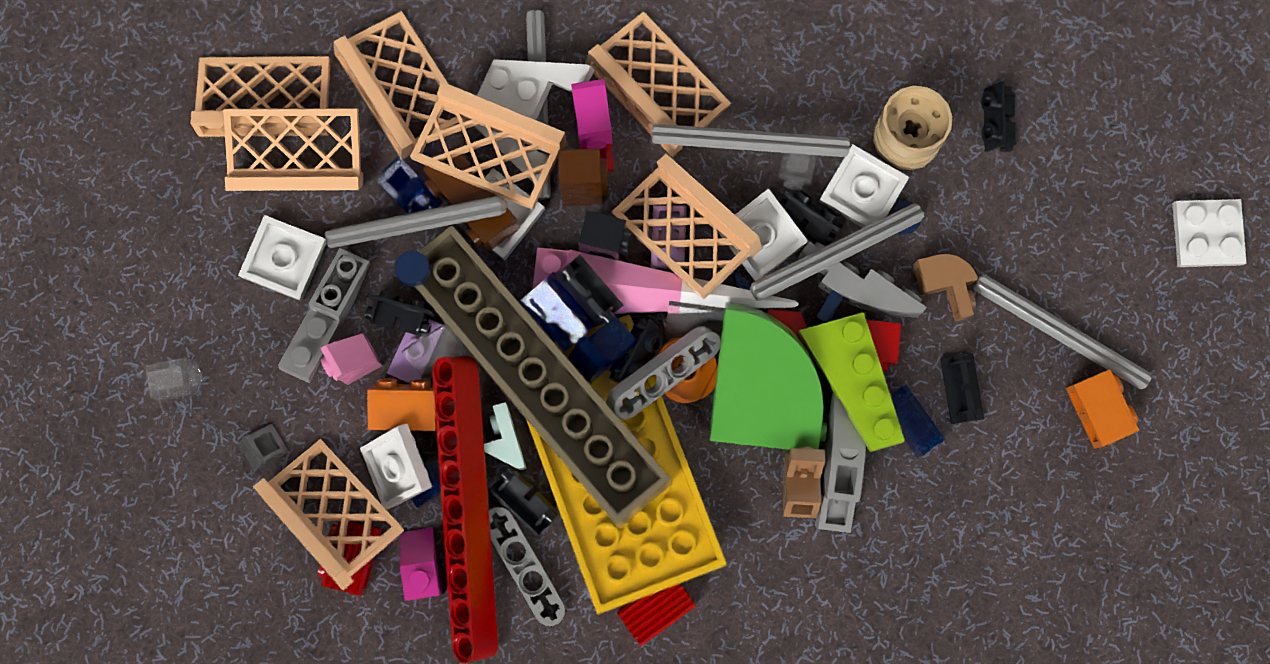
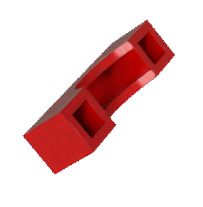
[766,309,901,372]

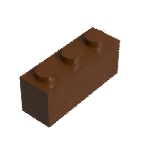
[423,145,520,252]
[558,149,609,206]

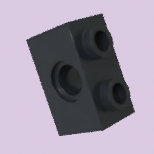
[578,210,631,261]

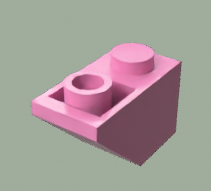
[320,333,383,385]

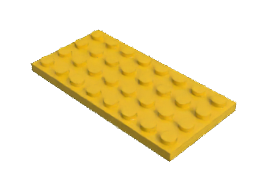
[526,314,727,615]

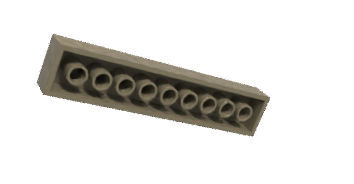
[415,225,672,529]

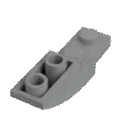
[798,242,926,317]
[278,248,370,383]
[815,392,866,533]

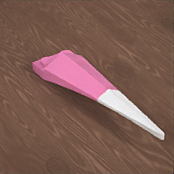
[530,247,799,317]

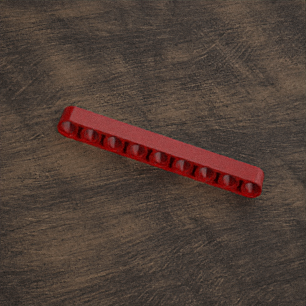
[432,356,498,664]

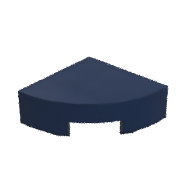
[811,290,842,326]

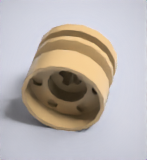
[873,86,952,170]

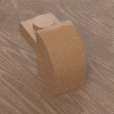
[913,254,978,322]
[783,446,825,518]

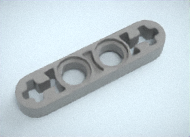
[606,326,721,420]
[489,507,565,626]

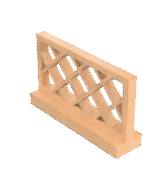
[333,11,467,160]
[585,11,731,157]
[191,56,330,137]
[410,82,567,210]
[223,108,363,191]
[612,154,762,300]
[253,439,404,590]

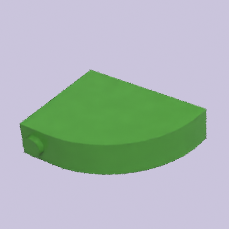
[710,302,827,450]

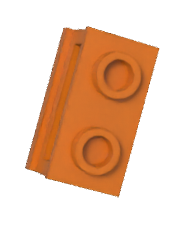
[1066,369,1140,449]
[367,378,436,431]

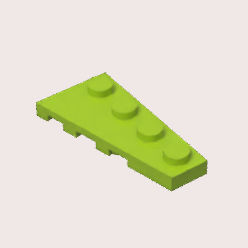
[798,312,905,452]

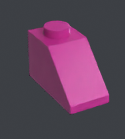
[571,79,613,149]
[400,527,443,601]

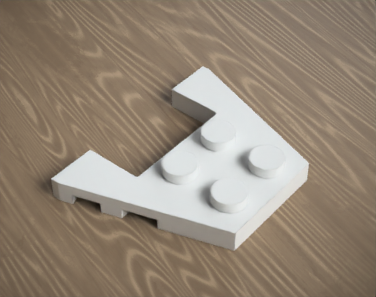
[468,60,594,182]

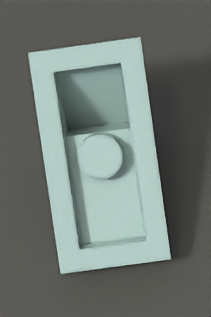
[484,402,527,471]

